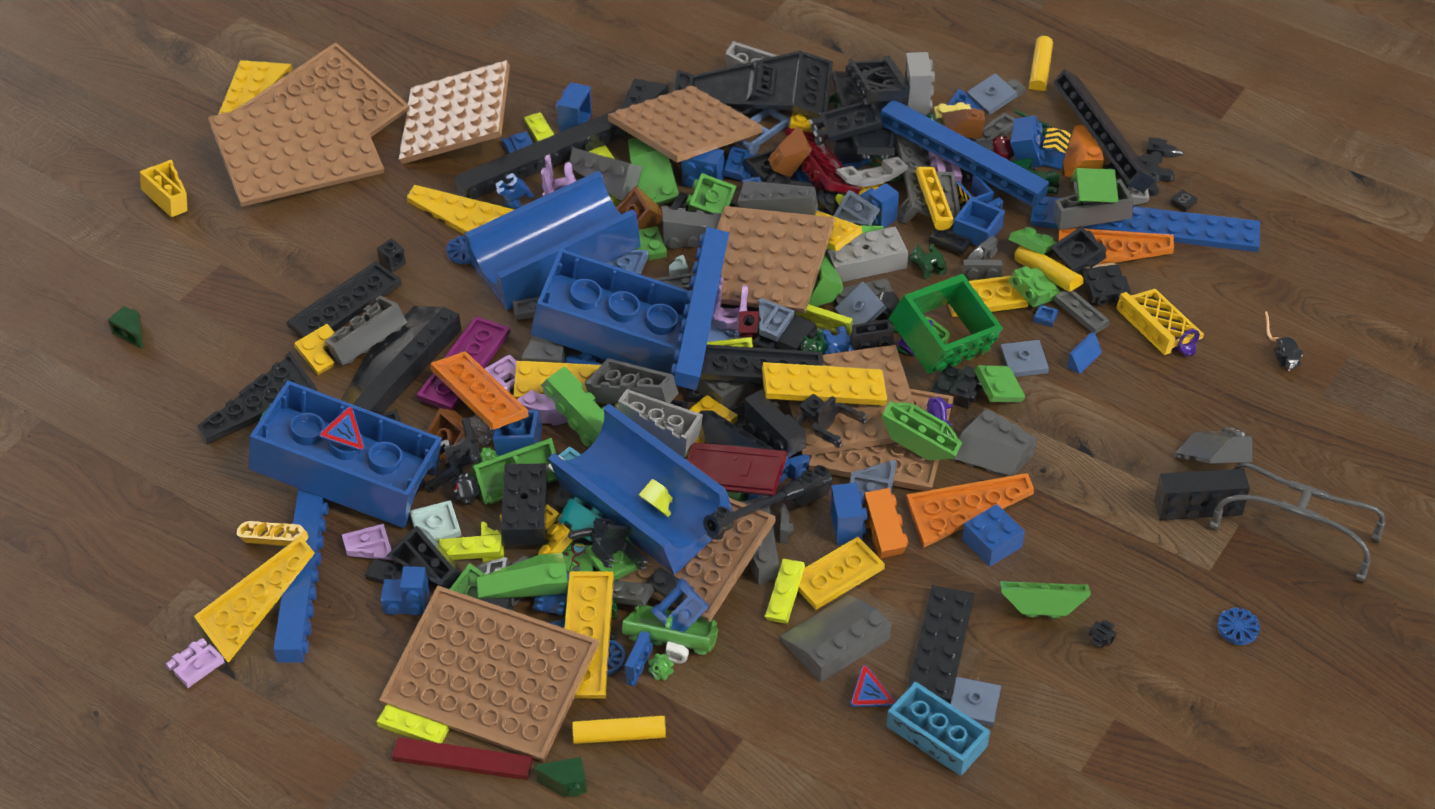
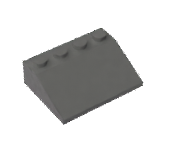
[780,594,892,683]

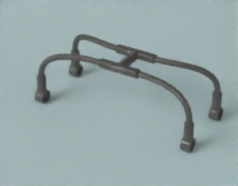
[1209,462,1386,583]

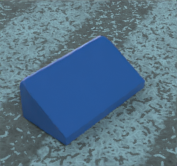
[1068,332,1101,374]

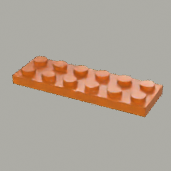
[430,351,528,430]

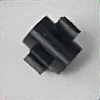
[1089,620,1117,648]

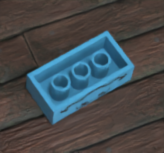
[887,682,990,776]

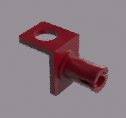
[738,311,759,348]

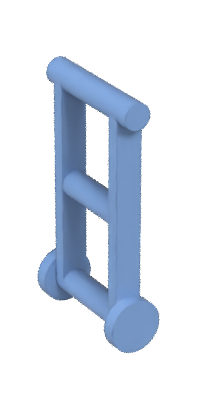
[735,109,791,155]

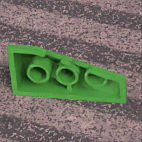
[809,255,843,307]
[477,553,567,599]

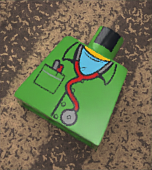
[562,538,595,573]

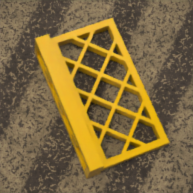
[1116,289,1204,355]

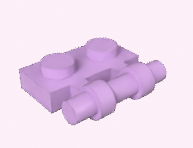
[485,354,517,392]
[165,638,224,688]

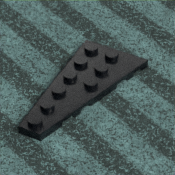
[197,352,317,444]

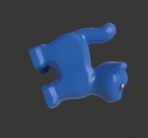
[496,173,534,209]
[823,326,854,355]

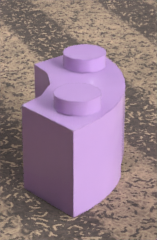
[517,390,568,426]

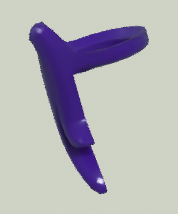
[1172,327,1200,357]
[927,396,953,426]

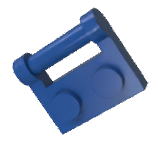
[651,578,710,632]

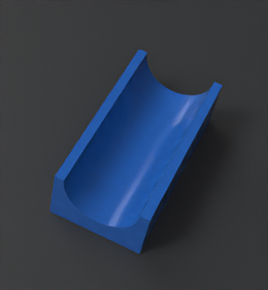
[465,171,641,311]
[530,248,690,377]
[249,380,442,528]
[548,404,733,575]

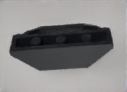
[699,410,773,450]

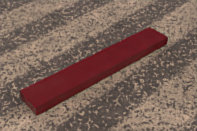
[392,737,533,780]

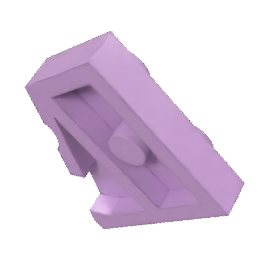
[342,524,393,560]

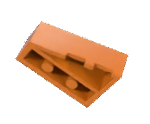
[861,488,908,559]

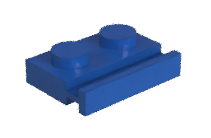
[502,131,533,154]
[723,146,757,180]
[625,631,653,687]

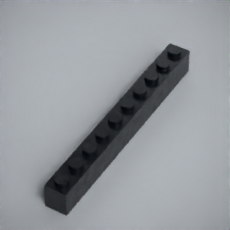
[1053,69,1156,193]
[454,109,629,199]

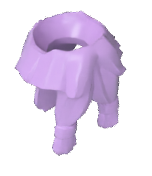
[541,155,576,196]
[712,277,748,330]

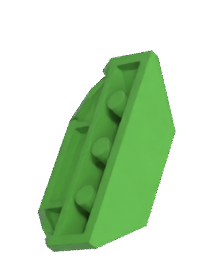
[881,401,962,460]
[1000,581,1091,618]

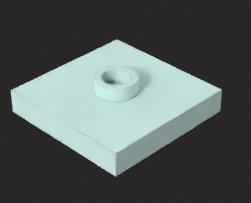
[410,500,461,542]

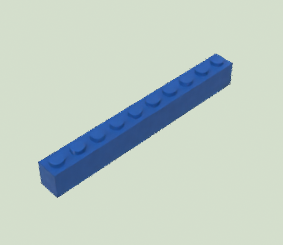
[880,100,1049,207]
[670,227,729,390]
[274,488,329,663]

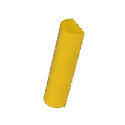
[1028,36,1053,91]
[915,167,954,230]
[1015,245,1083,292]
[573,716,666,744]

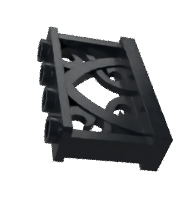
[845,56,910,105]

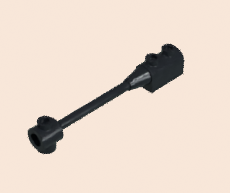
[703,465,832,540]

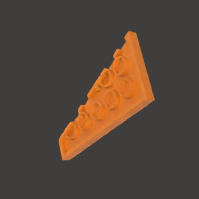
[1058,228,1174,267]
[906,473,1034,548]

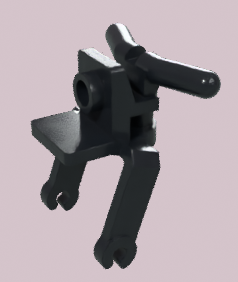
[795,394,868,448]
[424,418,482,492]
[568,518,648,570]

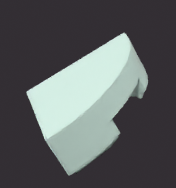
[669,255,688,276]

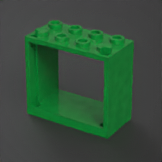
[889,274,1003,374]

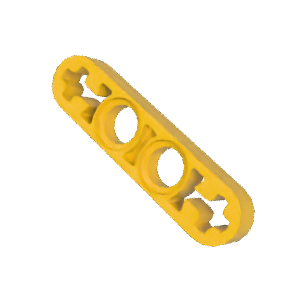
[237,521,308,546]

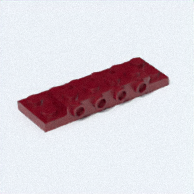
[785,127,861,195]

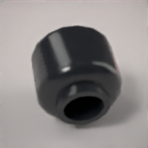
[877,291,900,320]
[451,472,480,504]

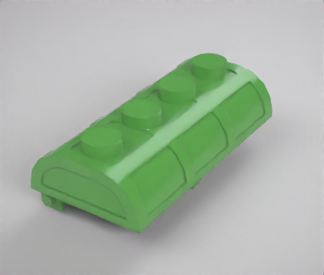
[472,438,558,505]
[622,605,719,654]

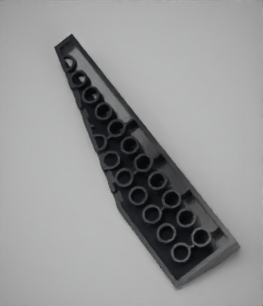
[341,306,461,414]

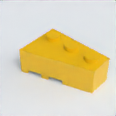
[140,160,187,217]

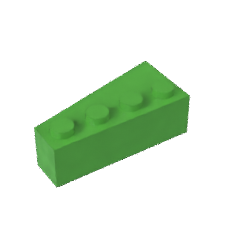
[541,366,604,448]

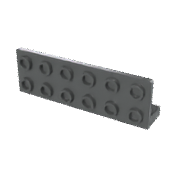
[889,133,931,224]

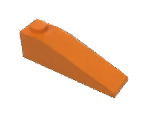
[1063,125,1104,177]

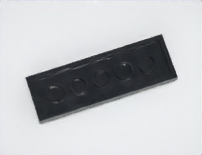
[287,261,402,338]
[700,344,823,383]
[907,585,975,704]

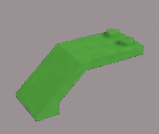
[628,137,679,205]
[1070,168,1118,205]

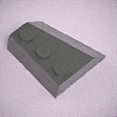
[948,409,1037,477]
[1175,427,1252,463]

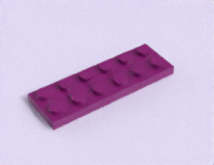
[417,316,511,410]

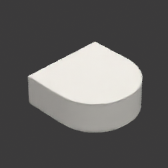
[665,642,689,664]

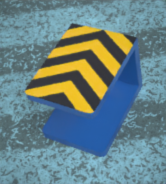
[1042,127,1071,170]
[955,175,994,208]

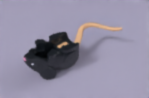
[1265,312,1303,371]

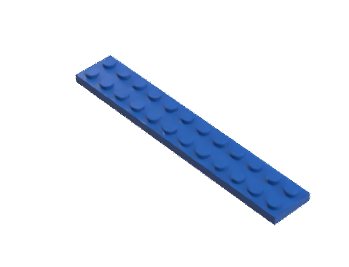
[1030,196,1260,252]

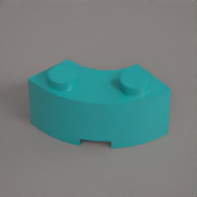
[557,496,604,542]

